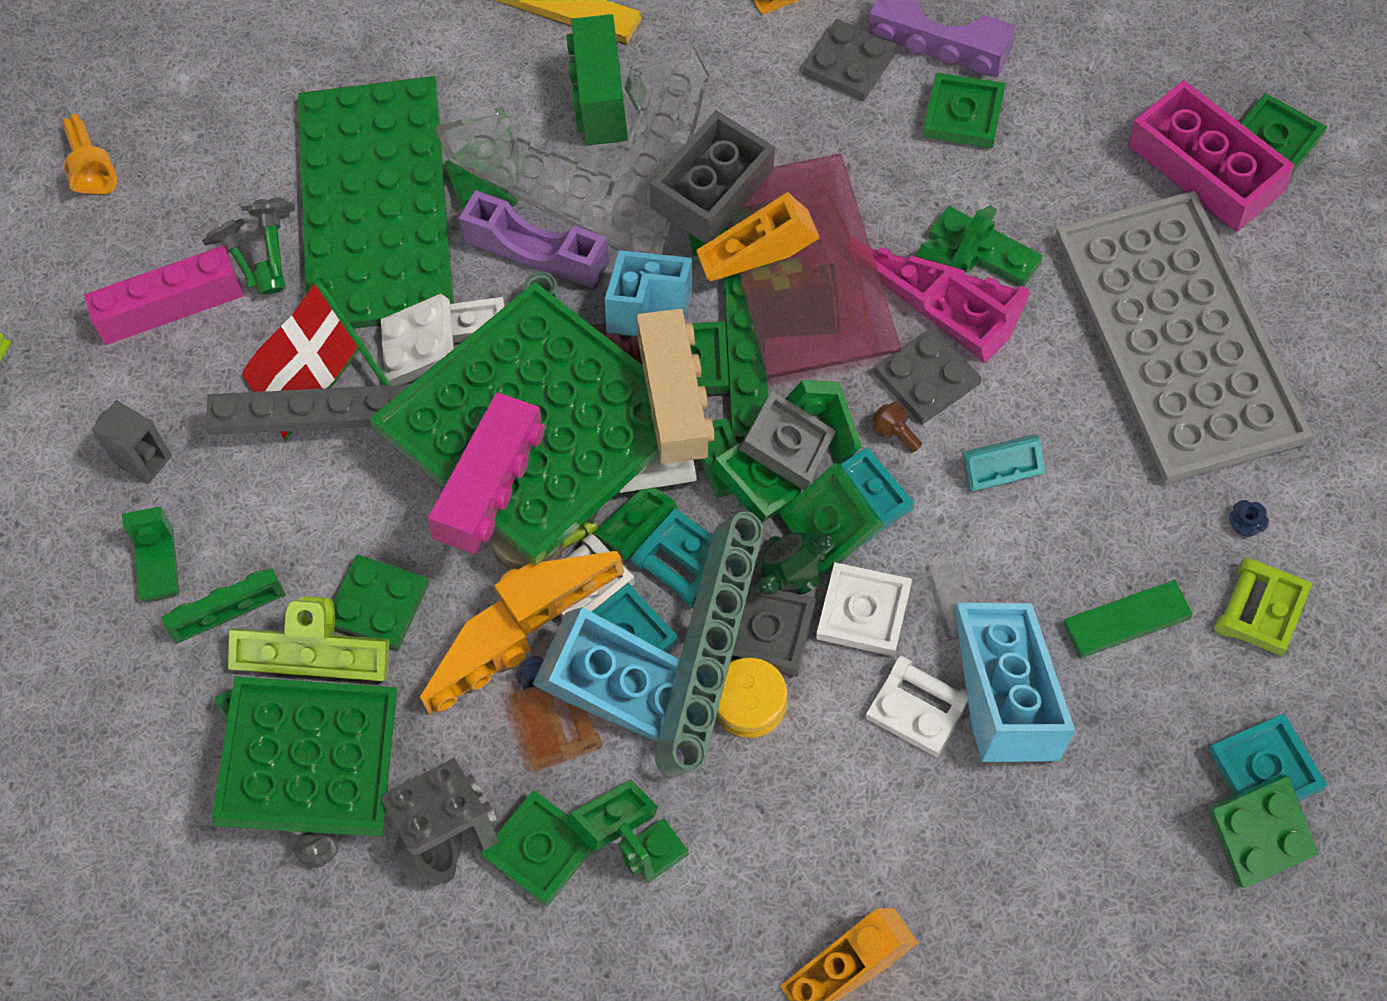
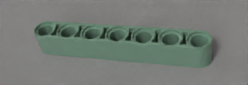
[655,511,763,777]

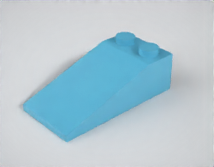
[955,602,1075,762]
[532,607,704,753]

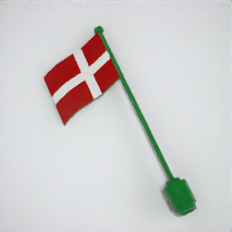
[242,273,392,441]

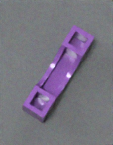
[869,0,1016,77]
[459,190,610,290]

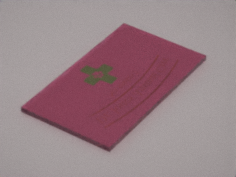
[726,153,901,379]

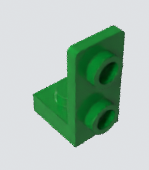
[916,205,997,273]
[785,380,861,464]
[122,506,179,602]
[617,818,689,883]

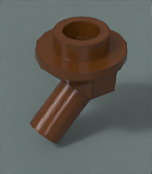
[873,402,922,453]

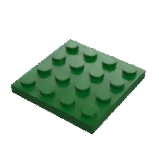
[212,676,397,837]

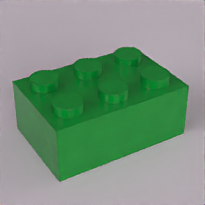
[566,14,628,146]

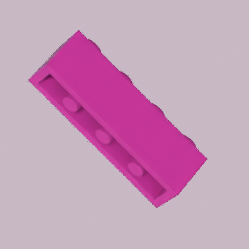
[83,245,244,345]
[428,392,545,555]

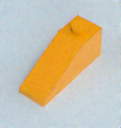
[696,192,820,282]
[494,551,624,636]

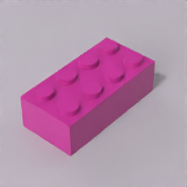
[1128,80,1295,233]

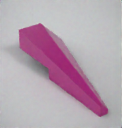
[843,239,1030,363]

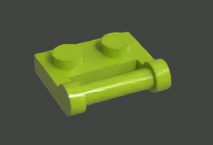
[1214,558,1313,657]

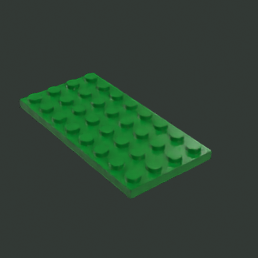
[298,76,454,329]

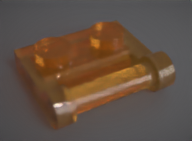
[509,686,603,772]

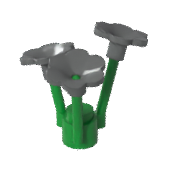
[202,197,295,295]

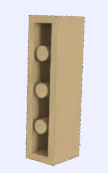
[637,309,714,464]

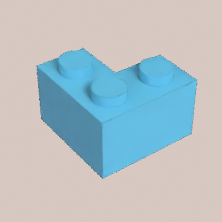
[605,250,692,336]

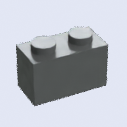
[92,400,172,484]

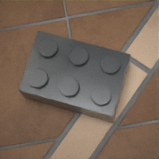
[650,110,775,244]

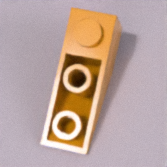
[420,600,531,715]
[780,908,919,1001]

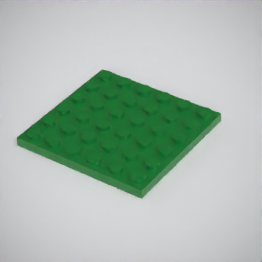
[370,282,659,566]

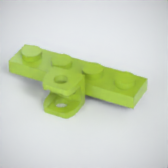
[228,596,390,681]

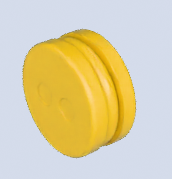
[716,658,787,738]

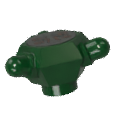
[758,533,835,595]

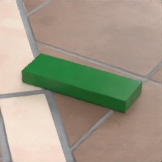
[1063,580,1193,659]

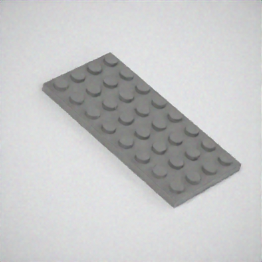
[1055,190,1314,484]

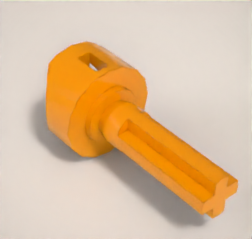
[62,114,118,194]

